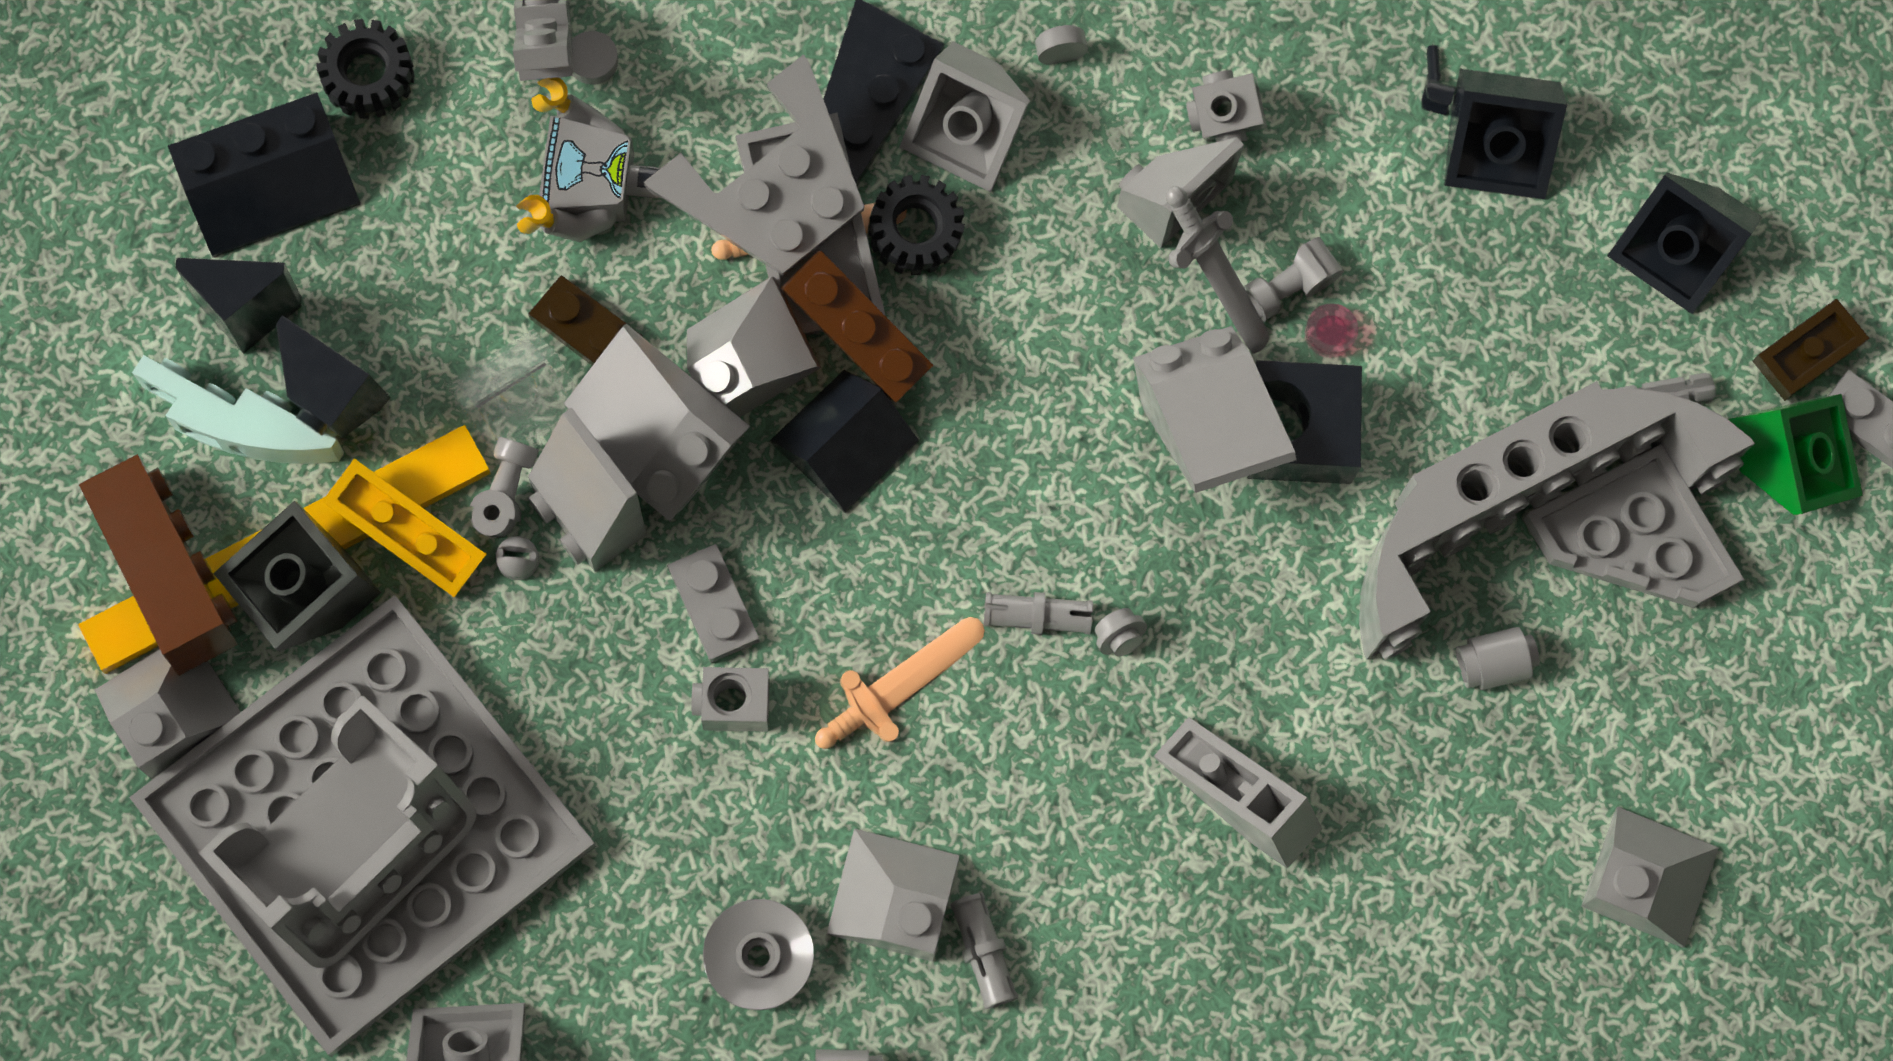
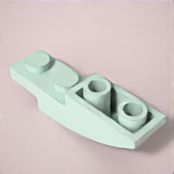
[132,355,344,464]

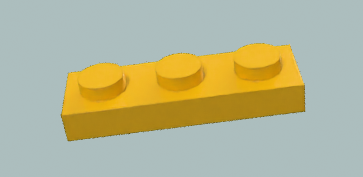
[322,458,486,597]

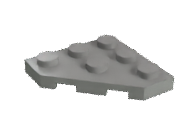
[1523,444,1744,608]

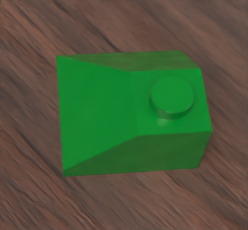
[1728,394,1863,515]

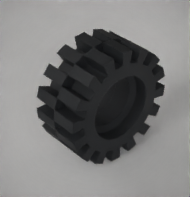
[316,19,415,119]
[868,175,965,275]

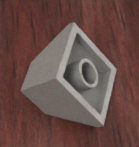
[900,41,1030,192]
[1117,137,1244,248]
[687,276,821,417]
[95,649,241,779]
[1581,807,1719,948]
[827,828,960,962]
[406,1003,525,1061]

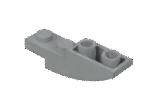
[513,0,573,81]

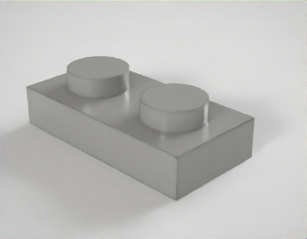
[1828,370,1893,469]
[667,544,760,663]

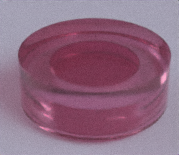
[1304,303,1358,358]

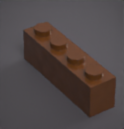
[79,454,238,676]

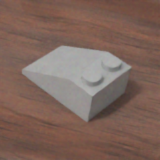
[564,324,750,521]
[1133,326,1296,493]
[528,408,646,572]

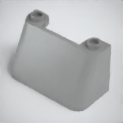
[199,695,476,968]

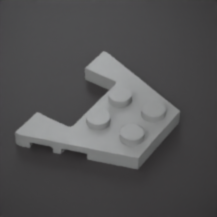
[644,54,865,275]

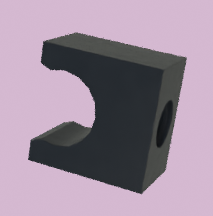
[1247,360,1362,484]

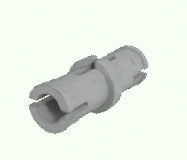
[983,592,1093,635]
[950,893,1019,1009]

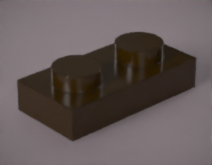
[528,275,643,366]
[1752,298,1870,401]

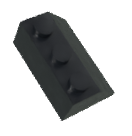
[168,92,361,258]

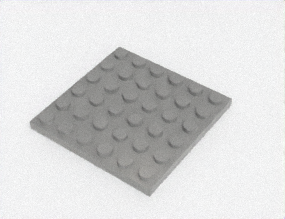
[129,595,596,1057]

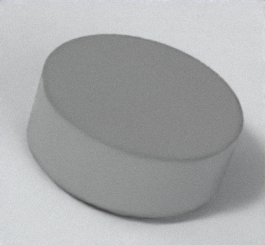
[1035,25,1088,65]
[572,31,618,85]

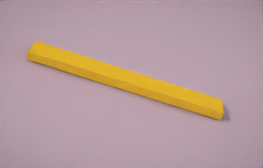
[78,425,491,674]

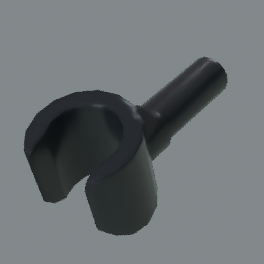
[1421,45,1455,115]

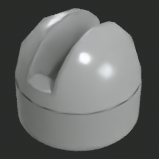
[495,536,539,580]

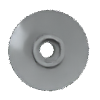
[703,899,814,1011]

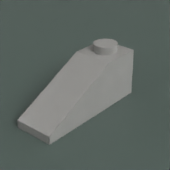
[1154,717,1322,868]

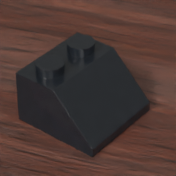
[1444,68,1567,199]

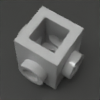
[1186,70,1267,143]

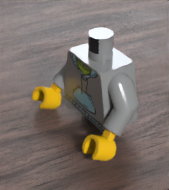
[516,77,661,242]

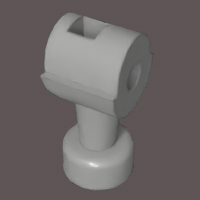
[1243,237,1344,322]
[470,437,539,538]

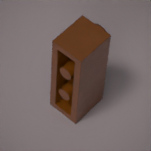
[781,251,934,402]

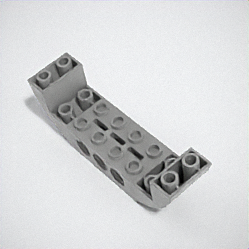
[1359,381,1755,660]

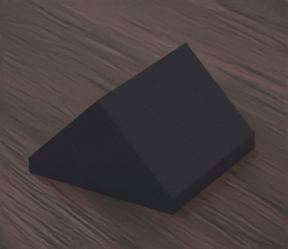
[175,258,302,354]
[770,370,919,513]

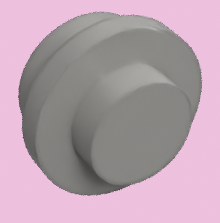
[1095,608,1147,656]

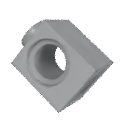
[692,667,770,732]

